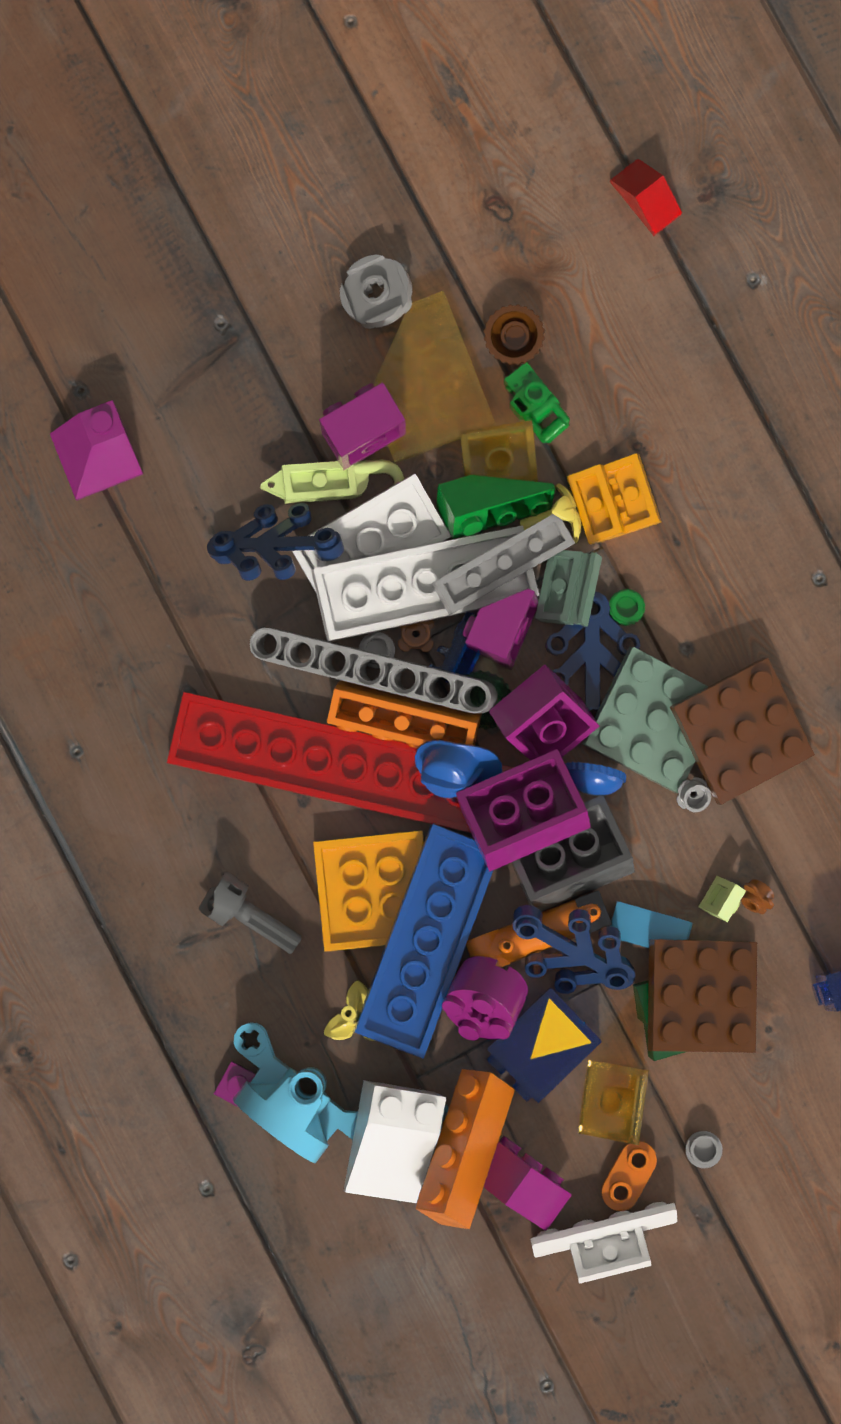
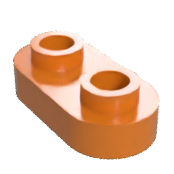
[601,1140,657,1211]

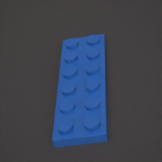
[353,824,493,1059]

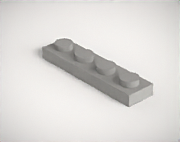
[431,514,575,615]

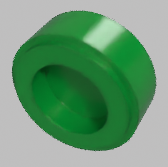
[609,589,645,626]

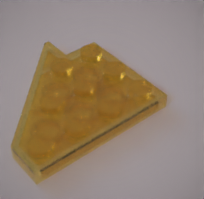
[374,291,495,464]

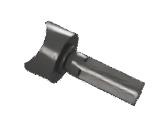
[199,872,302,954]

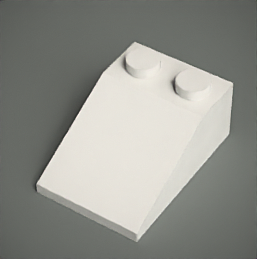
[343,1080,446,1203]

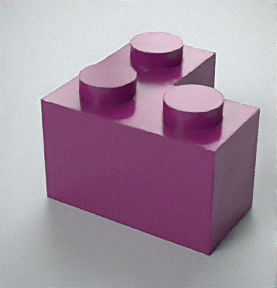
[484,1135,572,1231]

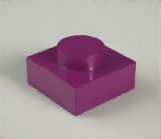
[214,1061,256,1108]

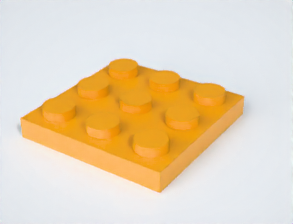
[313,831,424,952]

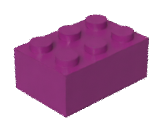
[456,749,591,872]

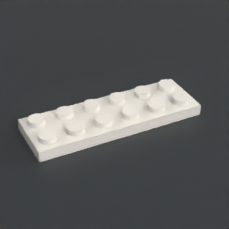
[311,525,539,642]

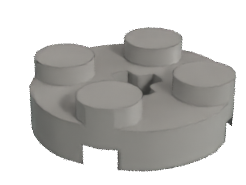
[340,255,412,329]

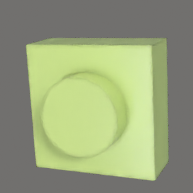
[699,876,746,922]

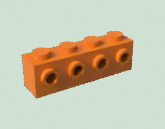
[327,680,482,749]
[415,1069,515,1229]

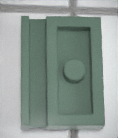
[535,550,602,627]

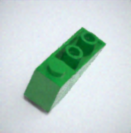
[436,475,555,539]

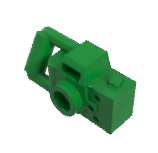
[504,362,570,443]

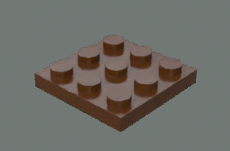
[670,657,815,805]
[647,939,757,1053]

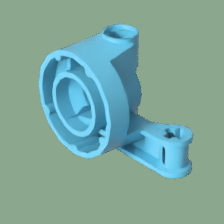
[233,1023,358,1163]

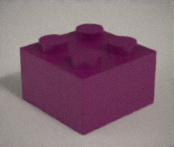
[319,382,406,470]
[489,664,600,760]

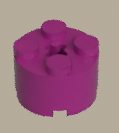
[442,956,528,1041]

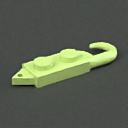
[260,459,404,504]

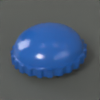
[565,762,626,796]

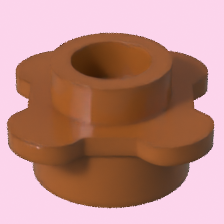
[398,620,434,652]
[741,879,775,914]

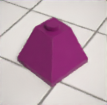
[50,400,143,501]
[463,589,539,670]

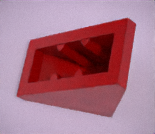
[610,159,682,236]

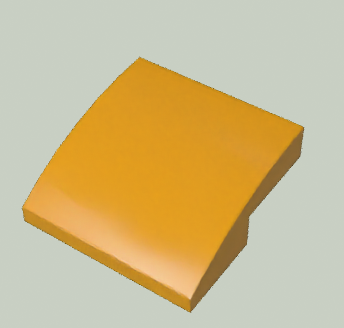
[567,453,662,545]

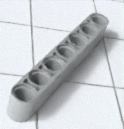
[250,628,498,713]

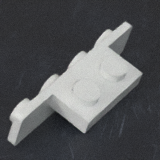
[530,1202,677,1284]

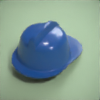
[415,740,503,798]

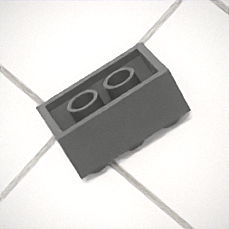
[511,795,635,912]

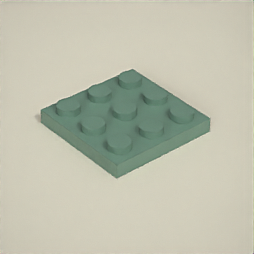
[582,647,708,794]

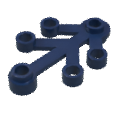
[207,503,344,581]
[545,591,640,712]
[513,905,635,994]

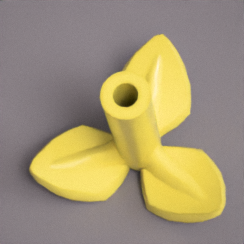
[520,484,581,544]
[324,981,375,1041]

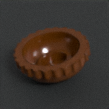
[484,304,545,365]

